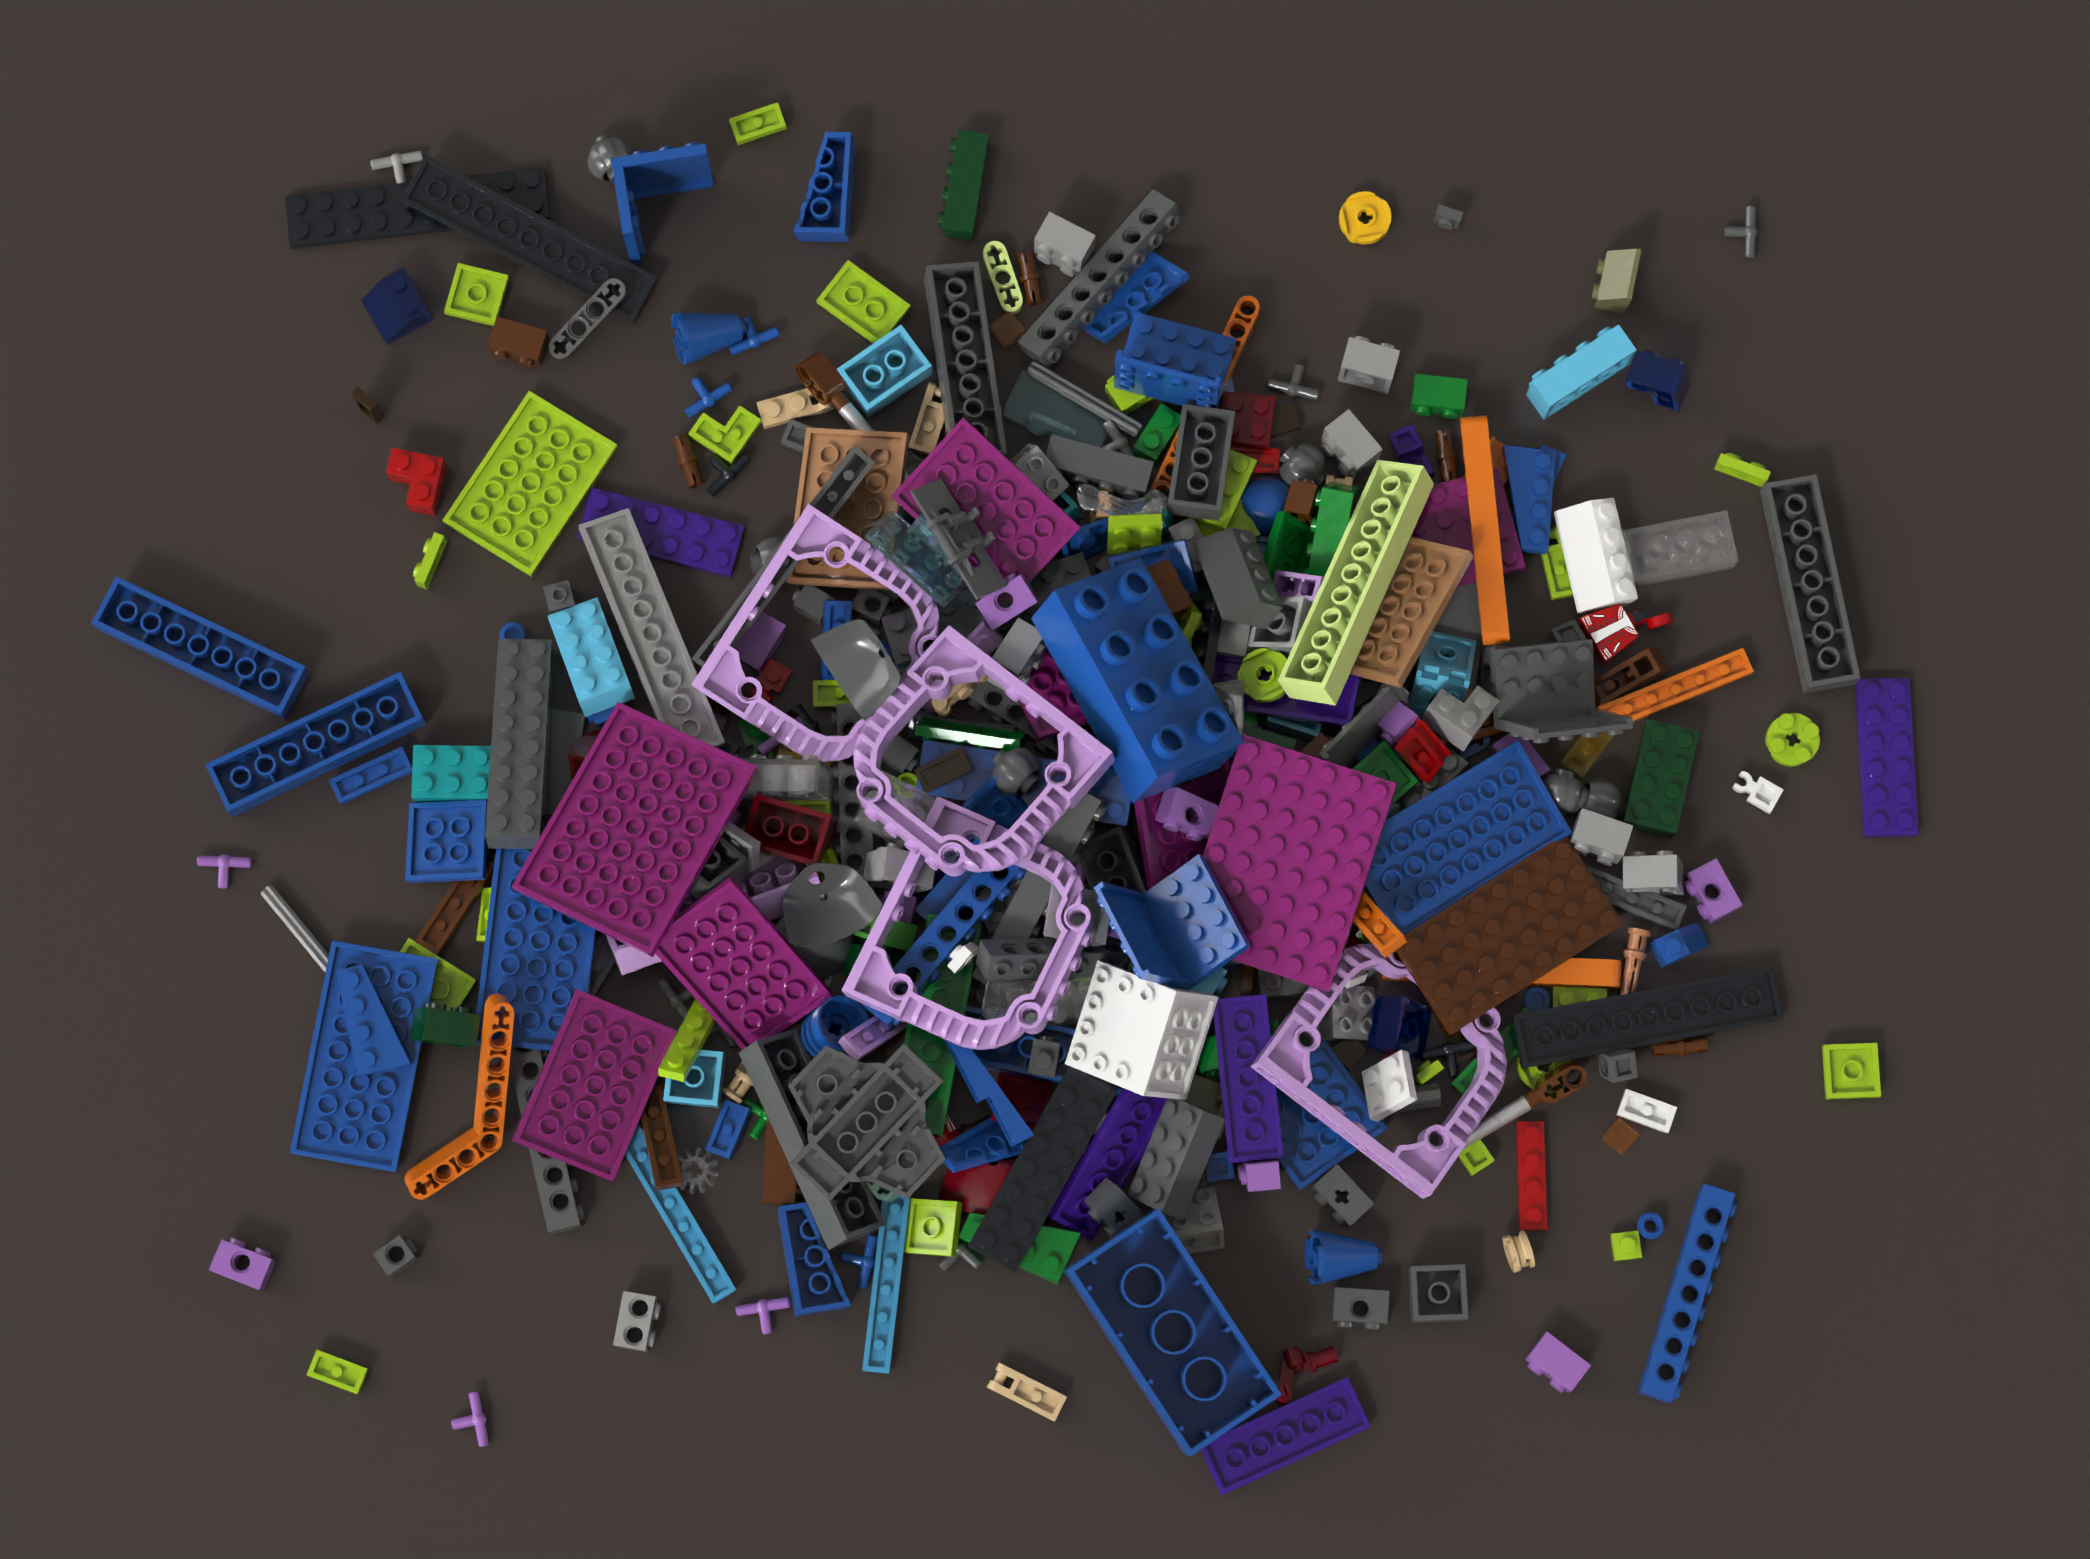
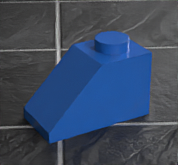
[1650,922,1710,969]

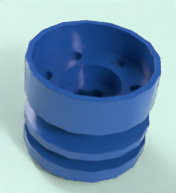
[801,995,869,1057]

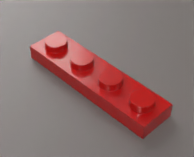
[1516,1121,1547,1231]

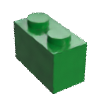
[1410,374,1468,419]
[1133,403,1181,468]

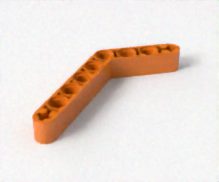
[405,993,514,1200]

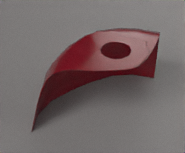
[938,1154,1019,1215]

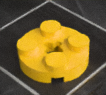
[1339,191,1391,245]

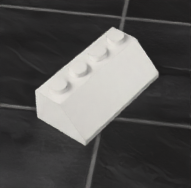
[1554,498,1638,613]

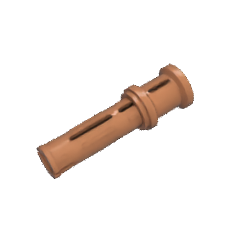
[1619,928,1652,995]

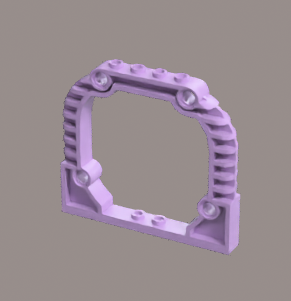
[691,504,939,761]
[854,625,1115,877]
[842,796,1094,1050]
[1250,944,1507,1199]

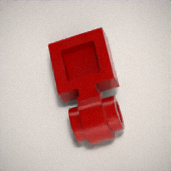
[748,658,792,704]

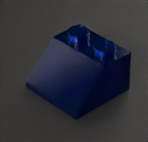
[361,268,432,345]
[1368,995,1431,1061]

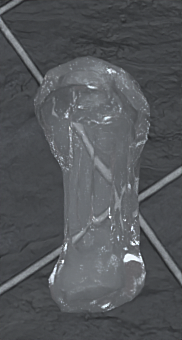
[1077,484,1168,528]

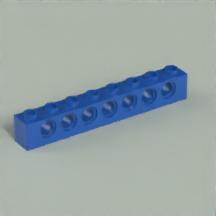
[863,865,1028,1028]
[1637,1184,1737,1404]

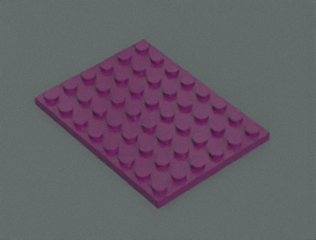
[511,702,758,957]
[1203,734,1398,992]

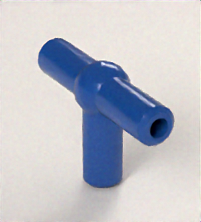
[729,316,780,355]
[685,377,733,418]
[840,1234,878,1289]

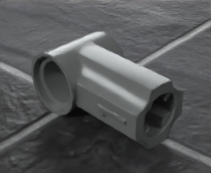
[1394,1083,1442,1114]

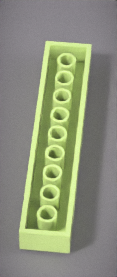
[1278,460,1434,706]

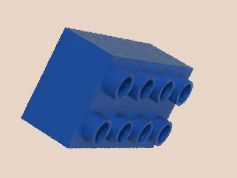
[1031,558,1244,803]
[1063,1209,1282,1457]

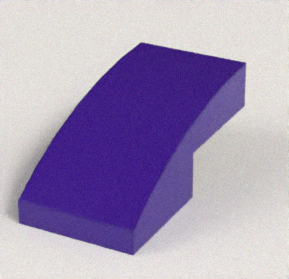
[1388,424,1434,478]

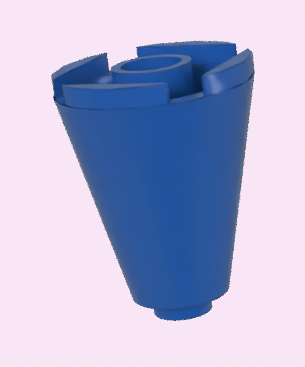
[671,312,746,365]
[1304,1230,1382,1285]

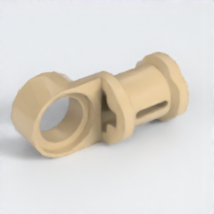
[722,1062,753,1105]

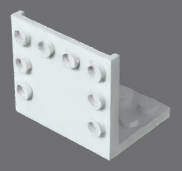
[1065,960,1219,1100]

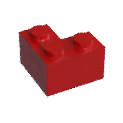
[386,448,447,516]

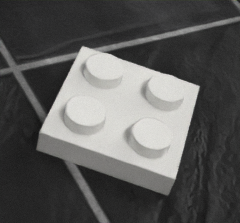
[1362,1049,1417,1122]

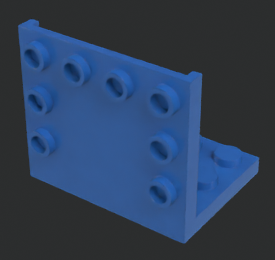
[611,142,714,265]
[1114,312,1237,409]
[1094,854,1251,990]

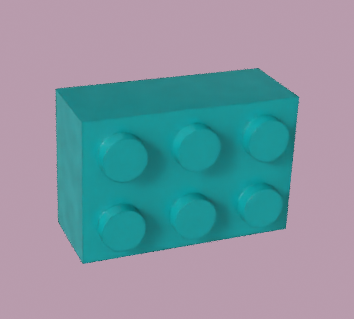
[411,745,491,803]

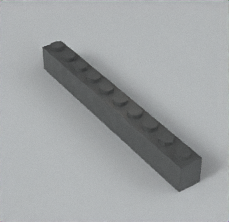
[692,446,875,667]

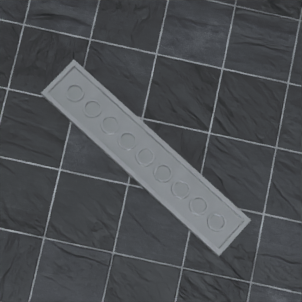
[579,508,725,748]

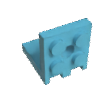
[1409,631,1477,719]

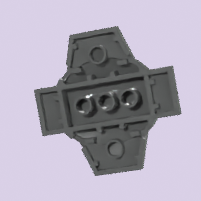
[788,1043,945,1201]

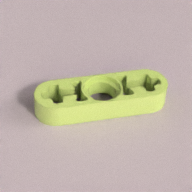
[983,241,1023,315]

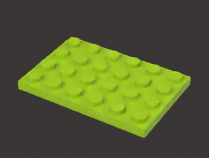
[442,391,618,577]

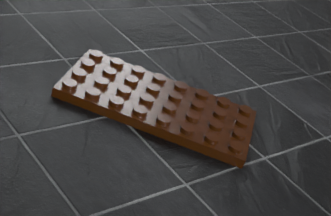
[1396,836,1624,1035]

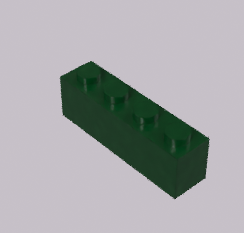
[938,130,989,241]

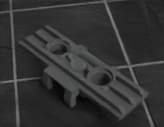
[910,479,1007,600]

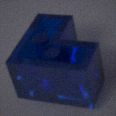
[1626,350,1690,411]

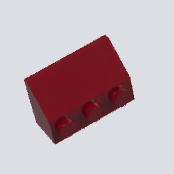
[744,794,838,865]

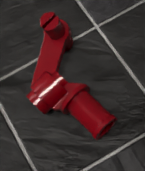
[1276,1345,1339,1406]

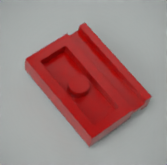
[1394,719,1451,783]

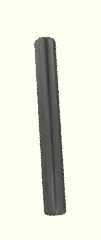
[1027,361,1143,437]

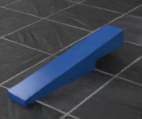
[934,1001,1034,1147]

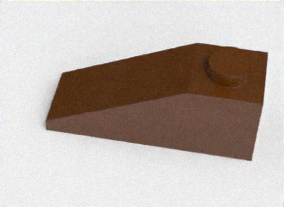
[1594,647,1670,708]
[762,1121,802,1205]

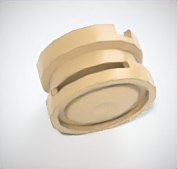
[1502,1230,1535,1273]

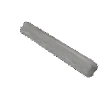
[261,885,329,972]

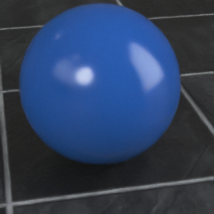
[1241,476,1290,537]

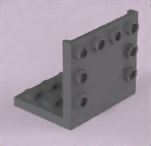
[1490,639,1633,743]
[1319,684,1471,812]

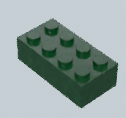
[1621,719,1700,839]

